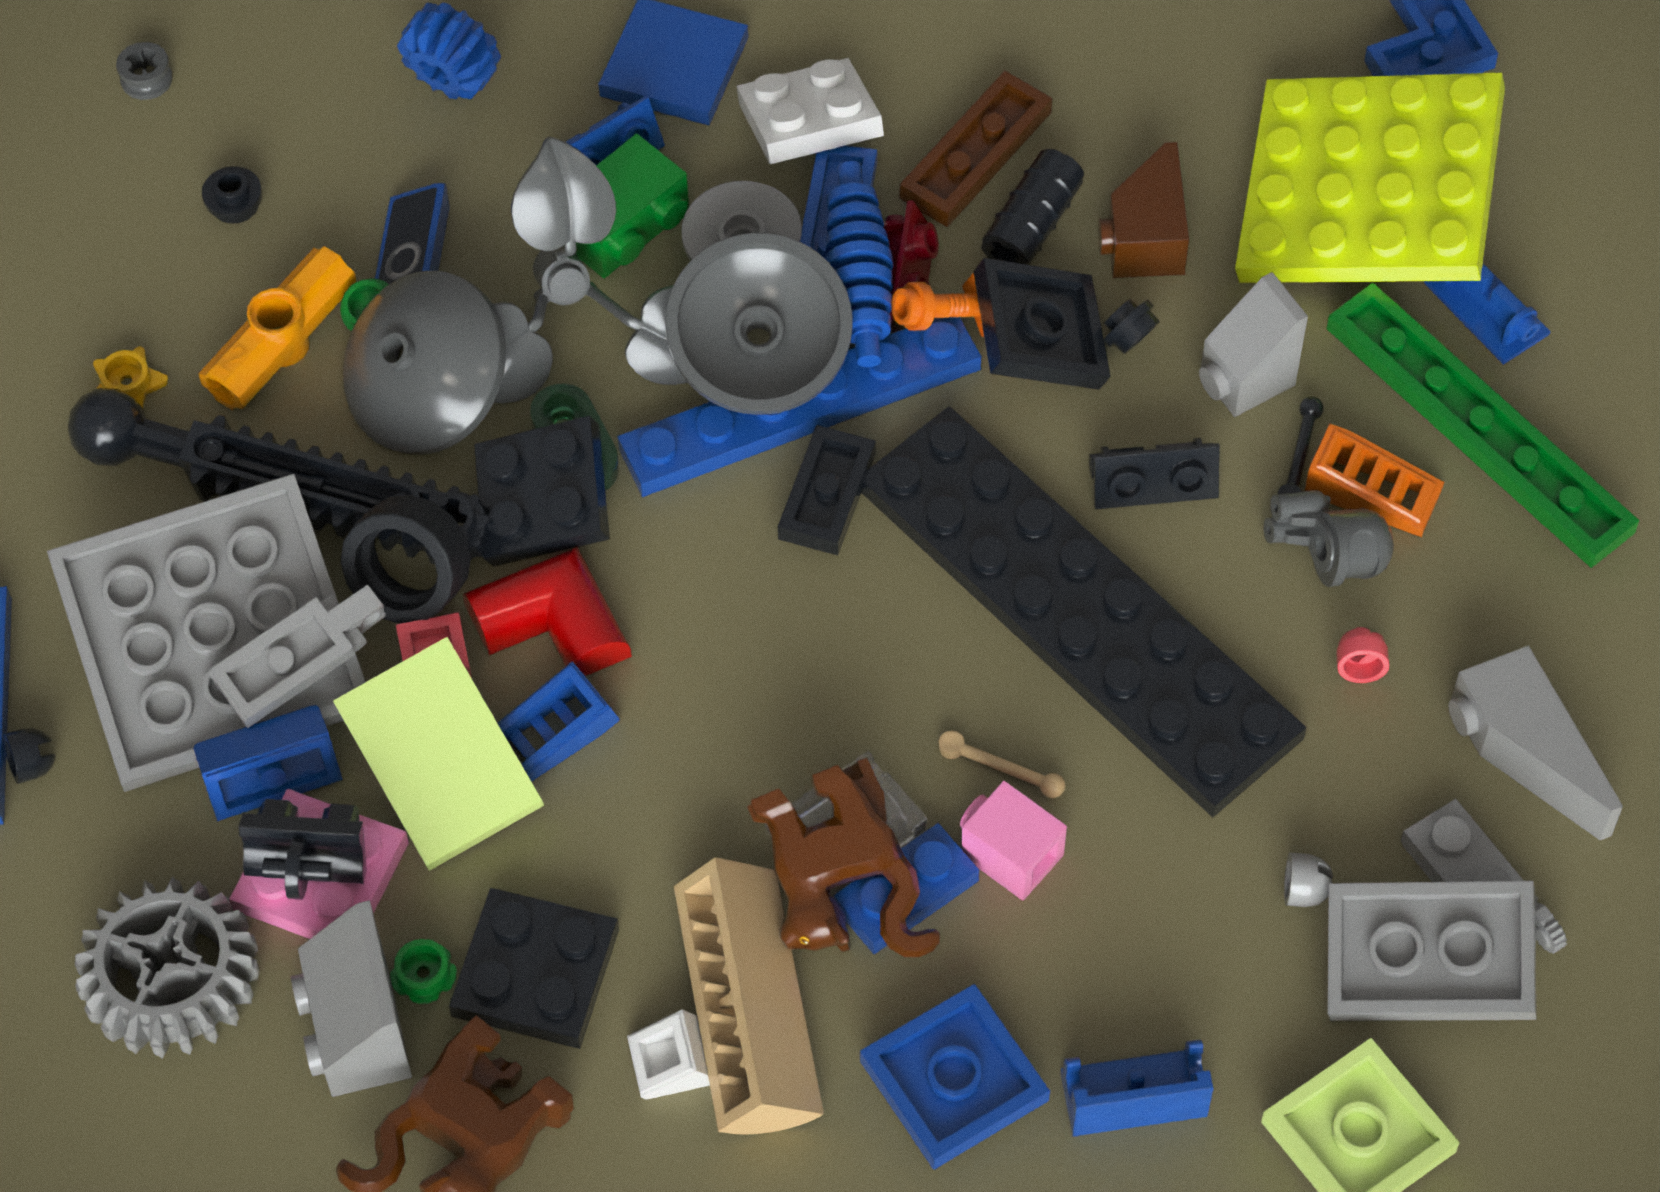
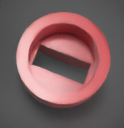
[1336,627,1390,683]

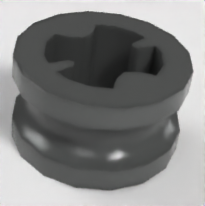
[116,42,172,100]

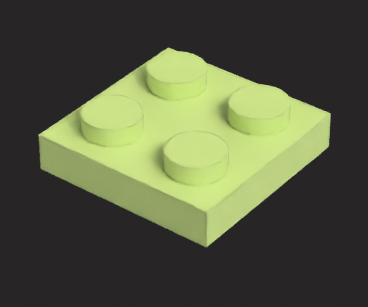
[1261,1038,1460,1192]

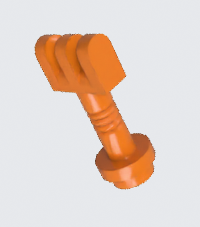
[892,273,984,337]

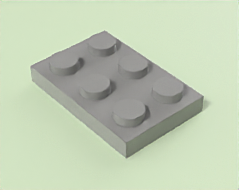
[1328,881,1537,1021]

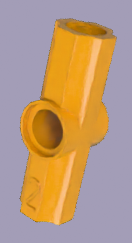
[198,246,357,411]

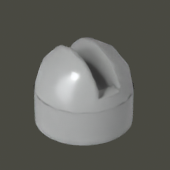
[1284,852,1333,907]

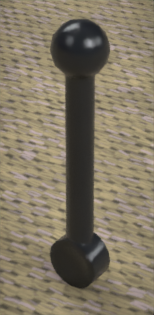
[1277,396,1324,494]

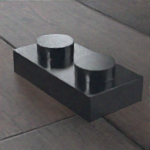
[778,425,876,556]

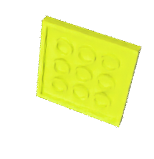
[1235,73,1505,283]

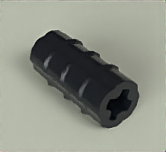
[981,149,1084,265]

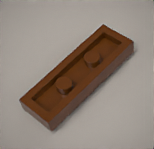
[899,70,1053,227]

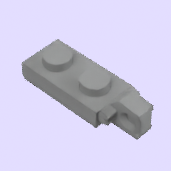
[208,585,386,728]

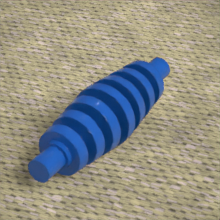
[825,161,893,368]

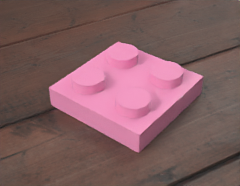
[229,789,409,939]

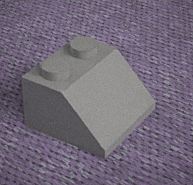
[291,900,412,1097]

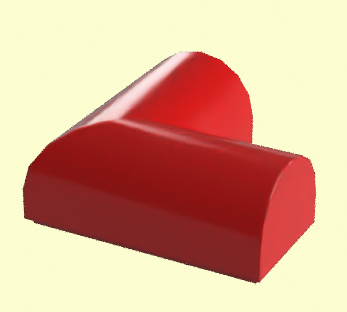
[463,547,632,676]

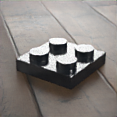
[973,258,1111,390]
[474,416,610,567]
[449,887,619,1049]

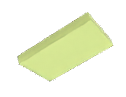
[333,637,544,871]

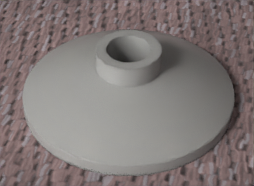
[681,181,802,260]

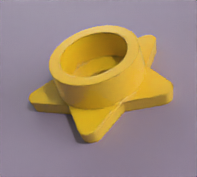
[93,346,168,408]

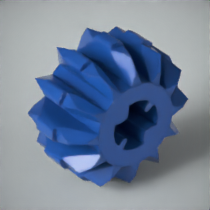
[397,2,502,99]

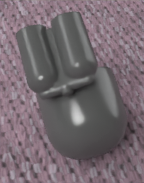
[1263,490,1394,587]

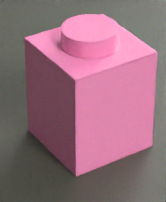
[960,781,1067,901]

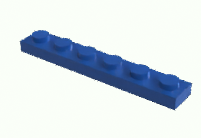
[617,317,981,497]

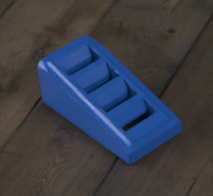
[498,661,620,782]

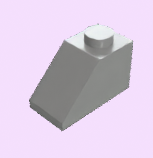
[1199,272,1308,418]

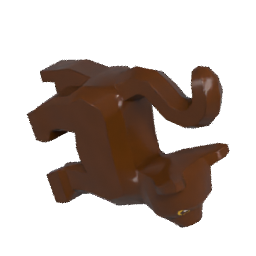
[747,758,940,957]
[336,1015,574,1192]

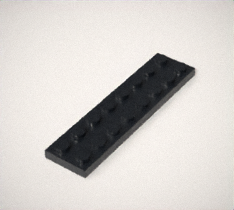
[861,406,1307,818]

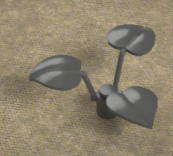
[493,137,688,403]

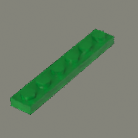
[1326,283,1640,568]

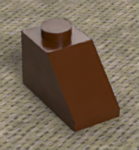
[1098,142,1189,278]

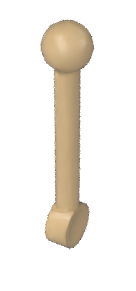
[939,730,1066,799]

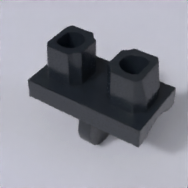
[239,799,367,900]

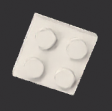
[737,58,884,164]

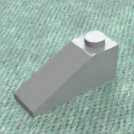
[1449,645,1623,840]

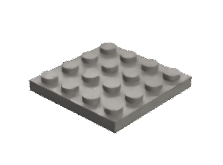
[47,474,365,792]

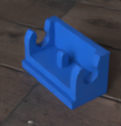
[1060,1039,1214,1136]

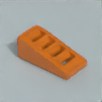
[1305,423,1445,538]

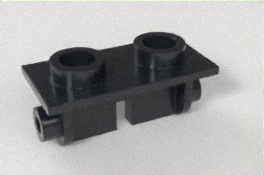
[1089,438,1220,510]

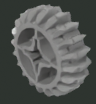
[74,876,260,1059]

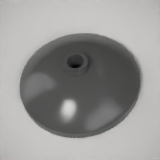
[666,233,853,415]
[343,271,506,455]

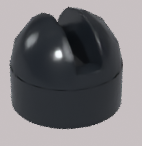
[3,728,56,784]

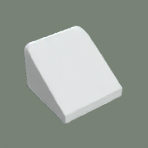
[627,1009,710,1100]

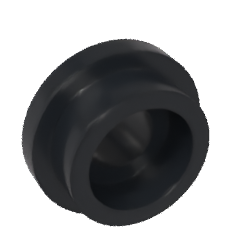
[202,166,263,224]
[1104,298,1160,354]

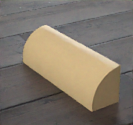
[674,857,824,1134]

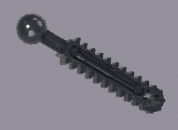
[68,388,490,564]

